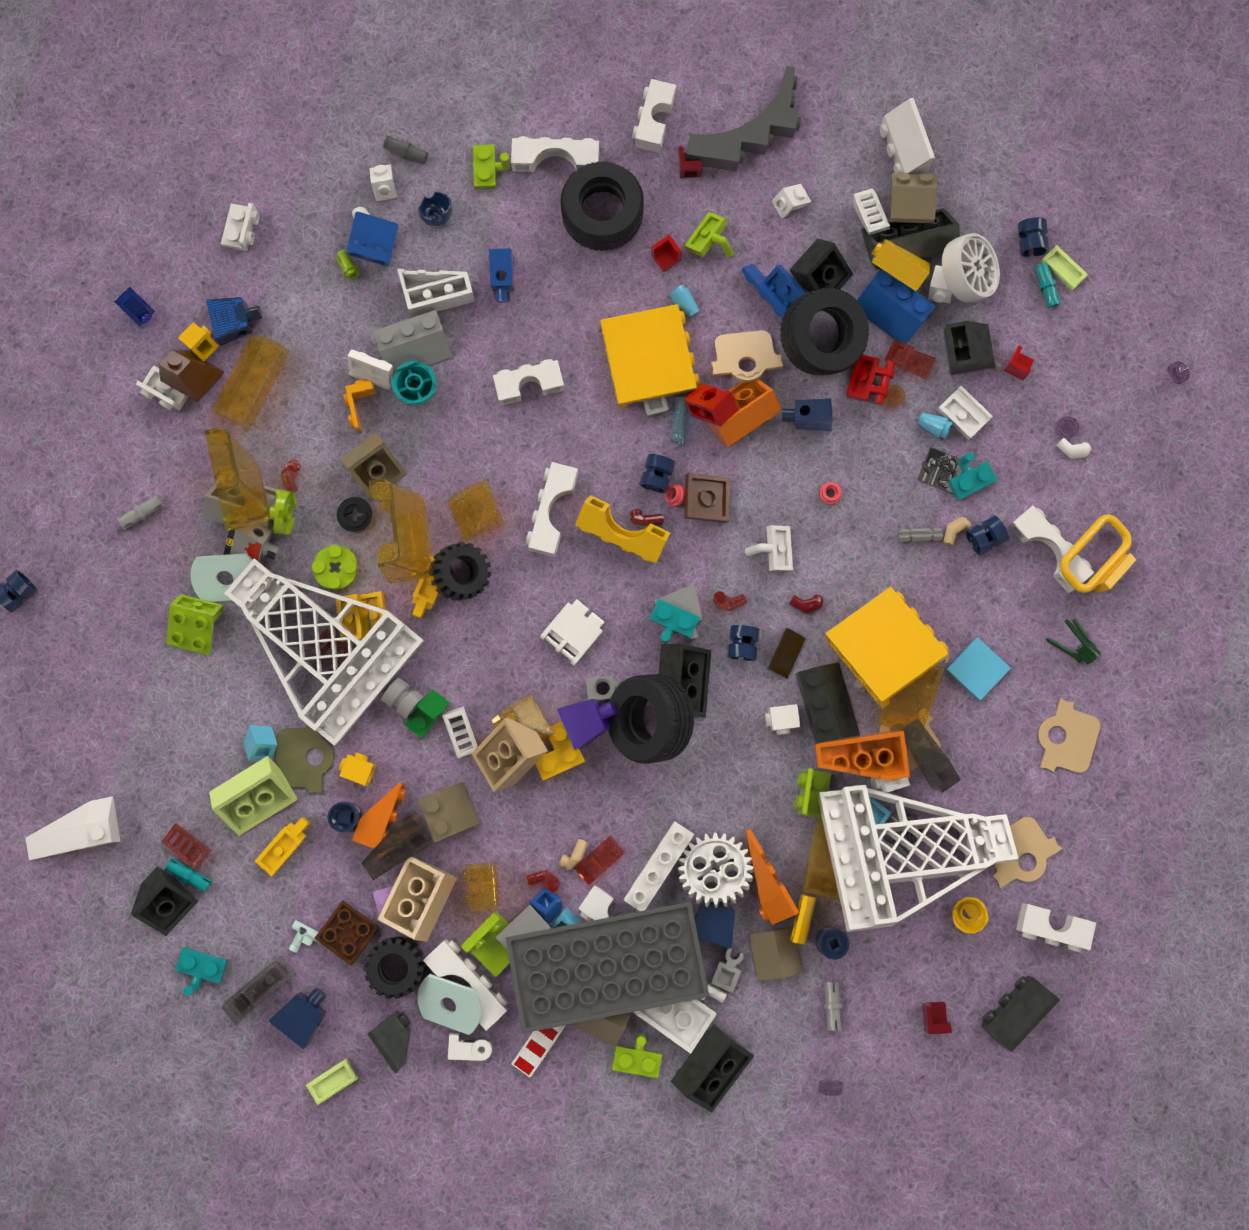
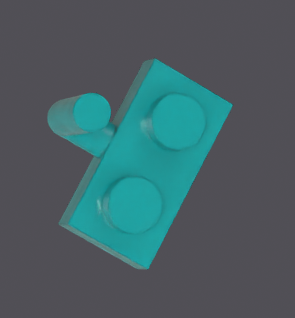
[947,452,998,501]
[649,598,700,644]
[175,947,228,996]

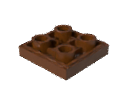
[314,900,380,966]

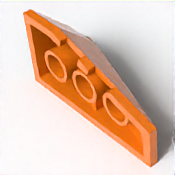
[814,730,910,780]
[745,828,799,925]

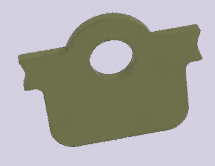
[276,725,334,794]

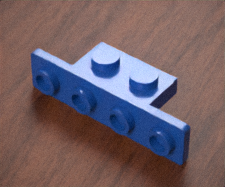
[741,264,806,317]

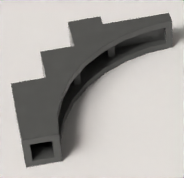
[686,66,801,171]

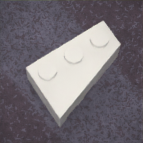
[397,269,475,318]

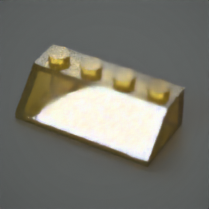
[210,335,290,431]

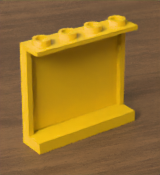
[600,304,700,409]
[825,587,949,709]

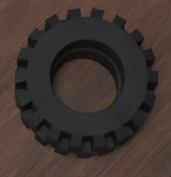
[429,542,491,601]
[364,937,426,999]

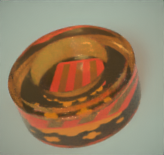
[884,384,905,407]

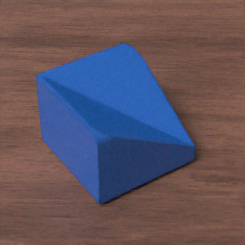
[529,888,563,924]

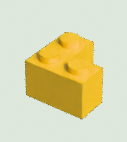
[536,722,585,781]

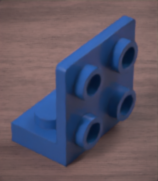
[346,211,398,267]

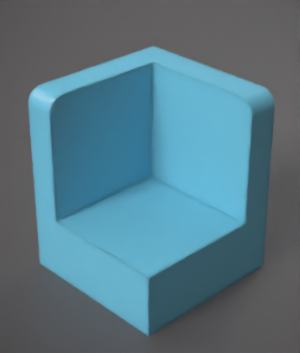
[243,725,277,761]

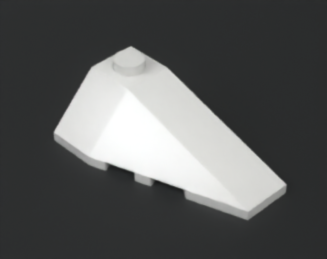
[26,796,120,860]

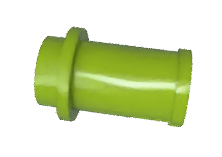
[335,250,359,280]

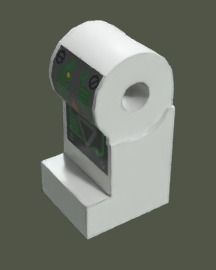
[448,1032,493,1061]

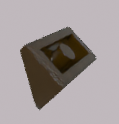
[767,627,806,679]

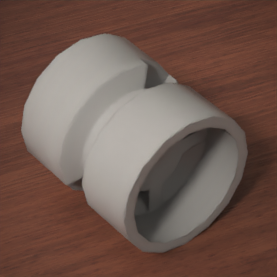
[381,678,424,720]

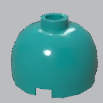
[392,360,437,407]

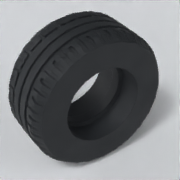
[560,161,644,251]
[780,288,869,376]
[607,674,694,764]

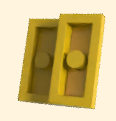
[336,591,386,642]
[790,894,817,944]

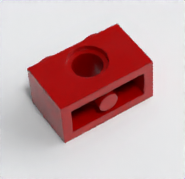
[684,383,739,427]

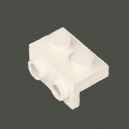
[136,365,188,411]

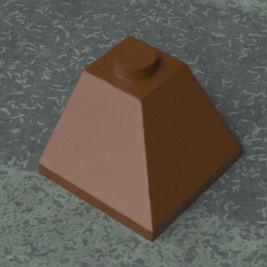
[158,350,224,402]

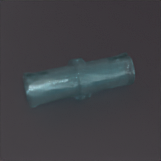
[670,397,689,444]

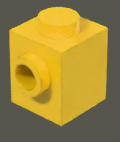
[178,322,219,362]
[339,752,377,786]

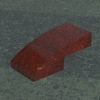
[885,340,935,380]
[574,835,626,885]

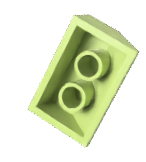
[209,756,297,836]

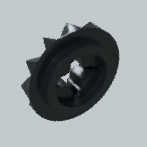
[337,497,373,533]

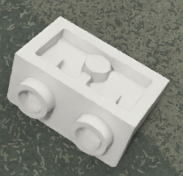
[221,203,260,251]

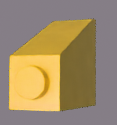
[871,239,930,291]

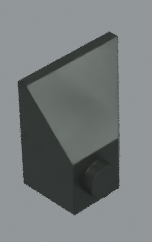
[131,866,198,936]
[367,1010,411,1073]

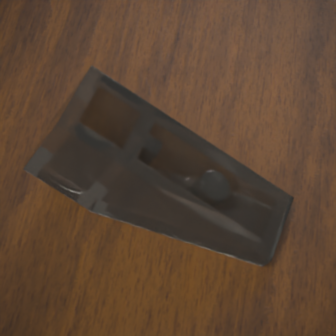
[361,812,433,880]
[222,956,295,1026]

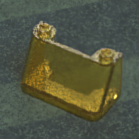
[205,428,270,531]
[369,479,433,584]

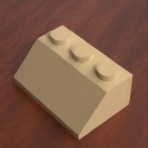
[472,718,548,792]
[378,855,457,942]

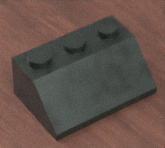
[658,644,712,717]
[981,975,1060,1052]
[670,1024,754,1113]

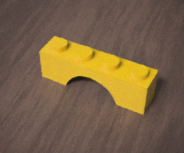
[575,495,671,563]

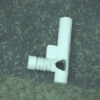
[289,920,321,953]

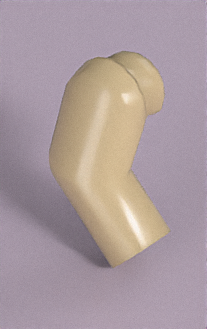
[943,517,971,546]

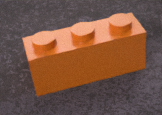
[707,379,782,447]

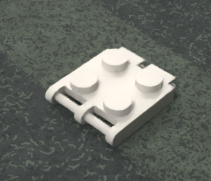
[540,600,605,666]

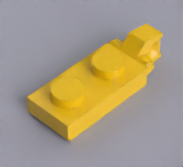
[412,555,439,619]
[254,817,311,877]

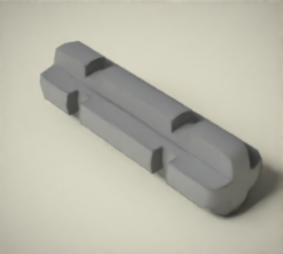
[898,528,943,542]

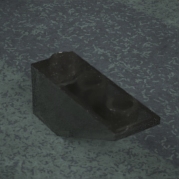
[899,719,961,793]

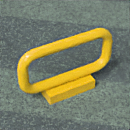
[1060,514,1136,593]

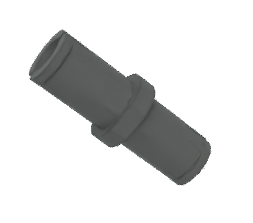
[383,136,429,165]

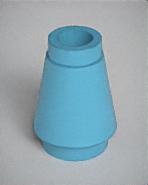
[669,284,700,318]
[918,412,953,439]

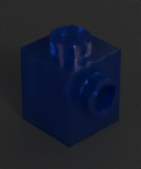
[114,287,155,327]

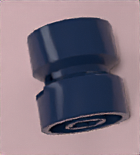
[1018,217,1049,257]
[639,454,675,493]
[966,516,1009,556]
[0,570,38,612]
[727,625,760,661]
[327,802,363,832]
[815,926,849,960]

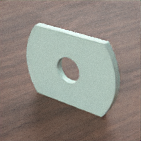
[191,553,253,602]
[418,974,482,1035]

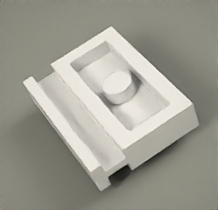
[348,349,393,390]
[937,386,993,440]

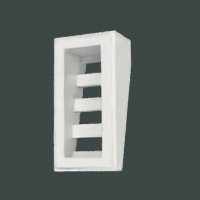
[853,189,890,235]
[442,706,478,758]

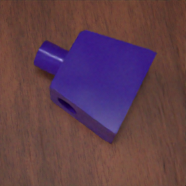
[557,699,617,750]

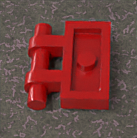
[846,355,895,405]

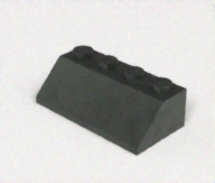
[861,208,960,270]
[795,662,860,744]

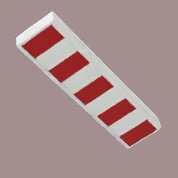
[511,1025,566,1077]

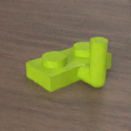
[473,144,511,189]
[684,212,734,258]
[612,1033,662,1078]

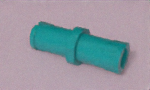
[1034,262,1061,308]
[164,857,213,893]

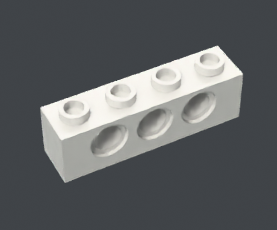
[624,821,694,911]

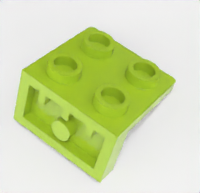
[166,594,224,655]
[794,768,831,818]
[461,910,510,977]

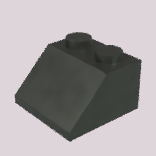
[790,238,853,292]

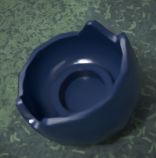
[418,191,452,226]

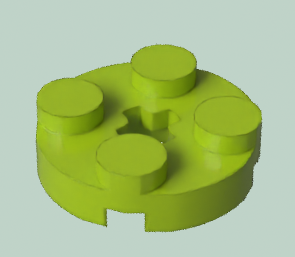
[269,489,296,535]
[312,544,358,590]

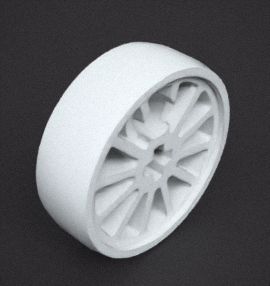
[942,233,1000,303]

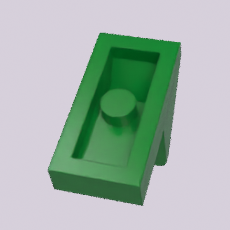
[404,690,451,739]

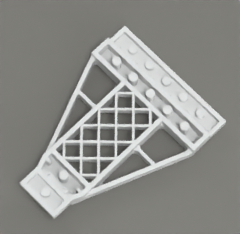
[224,559,424,746]
[817,785,1019,932]

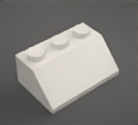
[880,98,935,174]

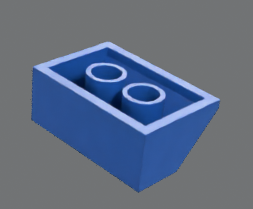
[857,269,936,347]

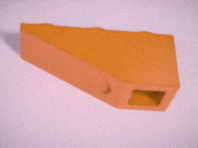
[352,783,407,850]

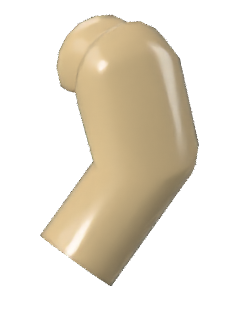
[559,839,588,870]

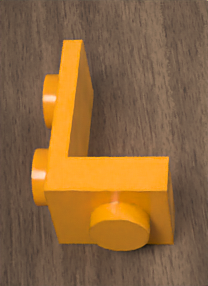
[343,379,376,433]

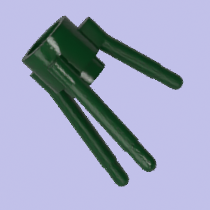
[1046,619,1101,665]

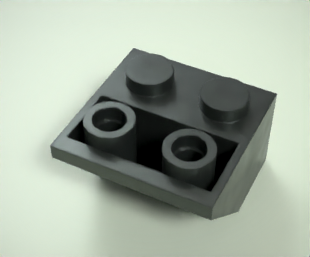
[944,321,995,375]

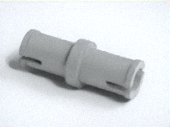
[117,495,164,530]
[823,981,842,1031]

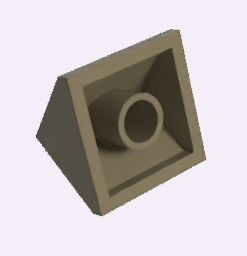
[749,925,803,981]
[573,1012,632,1047]

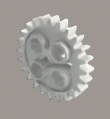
[678,833,754,908]

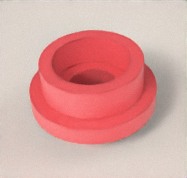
[819,482,842,505]
[665,484,685,507]

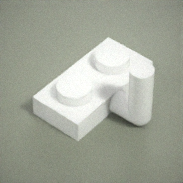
[745,525,793,572]

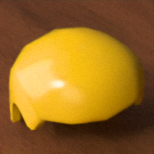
[952,897,988,934]

